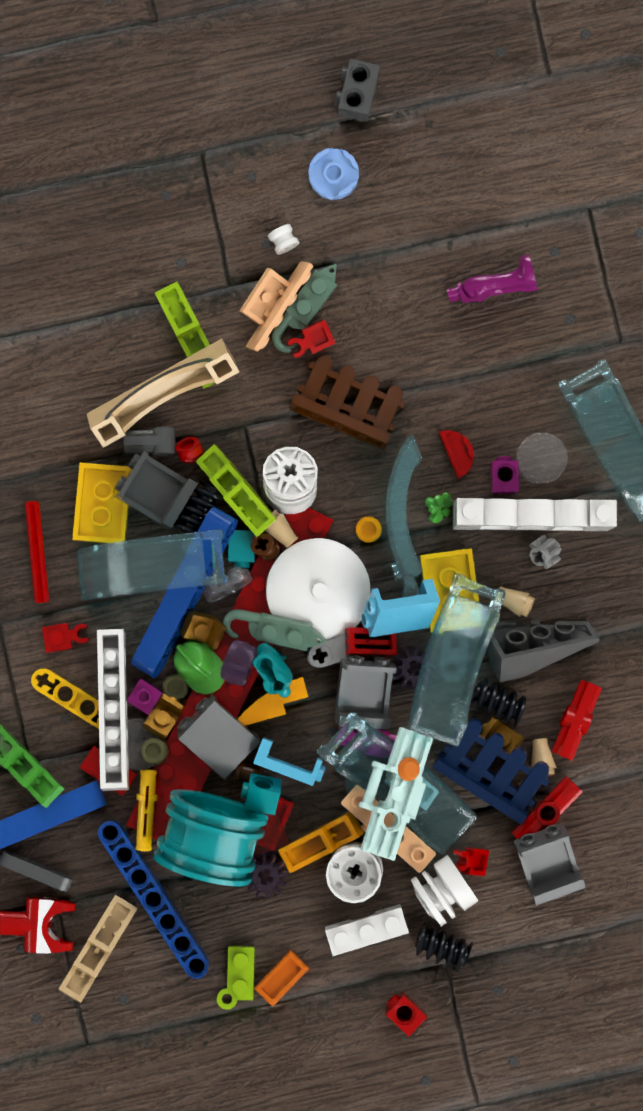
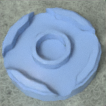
[308,148,359,200]

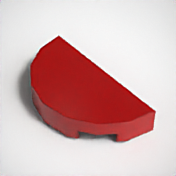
[438,430,474,480]

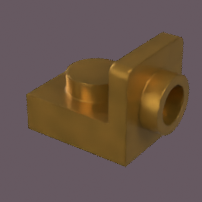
[179,610,226,650]
[142,694,185,741]
[480,717,525,753]

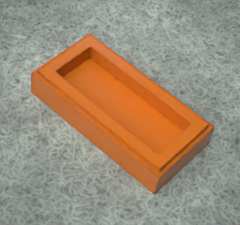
[254,949,309,1007]

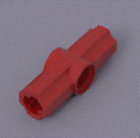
[551,680,602,761]
[512,776,583,839]

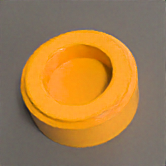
[356,516,382,543]

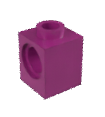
[490,456,519,495]
[126,679,164,715]

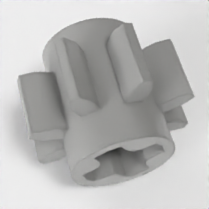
[529,535,562,569]

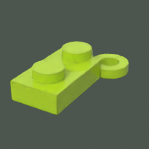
[217,945,255,1010]

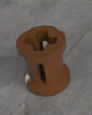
[250,533,281,561]
[234,760,264,782]

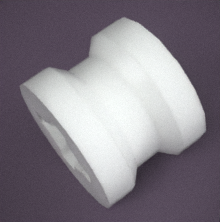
[268,224,299,255]

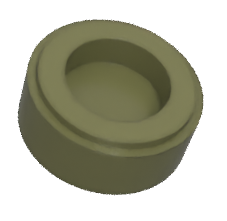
[162,674,189,700]
[141,738,169,765]

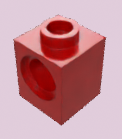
[385,991,427,1037]

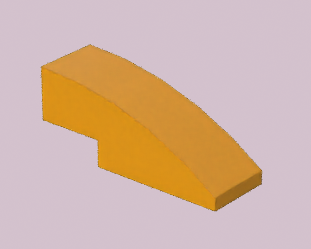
[238,677,309,726]
[278,811,364,873]

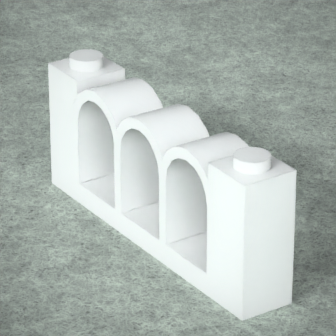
[453,498,617,531]

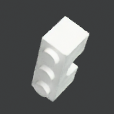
[325,904,409,956]

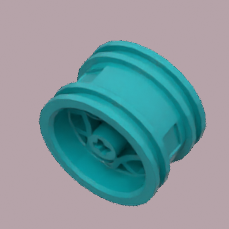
[153,789,268,886]

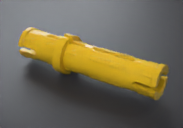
[135,770,158,851]

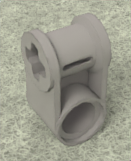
[307,634,359,668]

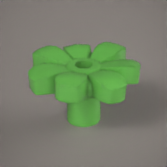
[425,492,452,524]

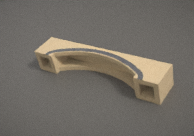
[87,339,239,448]

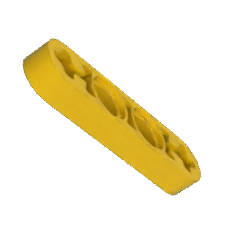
[31,669,99,729]

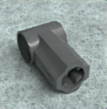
[123,427,175,456]

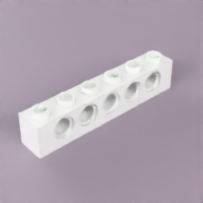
[97,629,129,791]

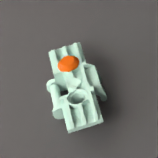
[358,727,433,861]

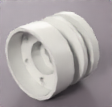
[263,447,318,514]
[326,841,383,903]
[411,855,478,927]

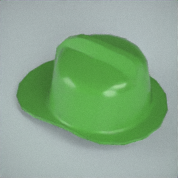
[174,639,226,694]

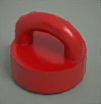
[175,437,204,464]

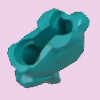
[253,643,293,698]

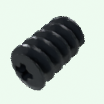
[174,480,225,537]
[468,678,526,728]
[415,923,473,972]

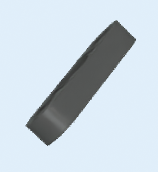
[0,850,74,892]

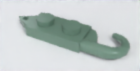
[272,264,337,353]
[223,609,327,651]

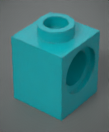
[228,530,255,568]
[240,773,282,815]

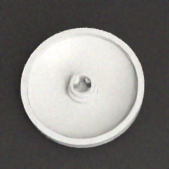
[266,538,370,641]

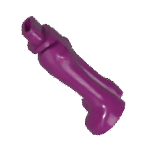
[447,254,538,303]

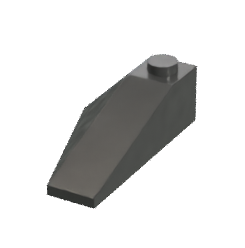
[482,620,599,682]

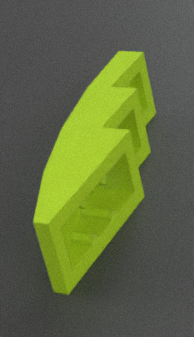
[155,282,215,389]
[195,444,277,537]

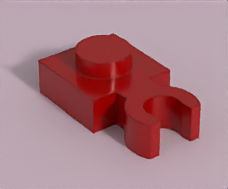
[286,319,336,358]
[42,623,90,653]
[453,847,490,876]

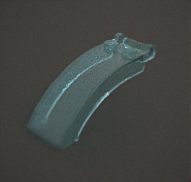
[558,358,643,523]
[384,435,422,598]
[77,530,228,601]
[409,573,506,747]
[317,712,477,855]

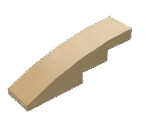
[58,895,138,1003]

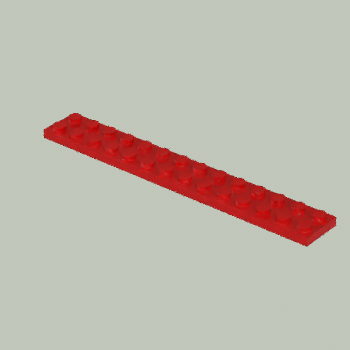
[126,508,334,840]

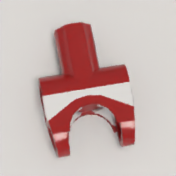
[0,897,76,954]

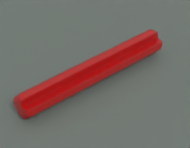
[25,501,49,603]

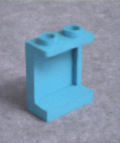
[361,579,440,637]
[253,737,326,786]

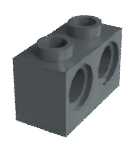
[334,59,380,122]

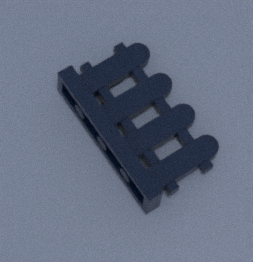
[432,719,550,825]

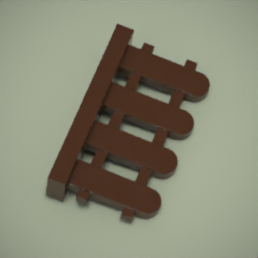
[290,356,405,451]

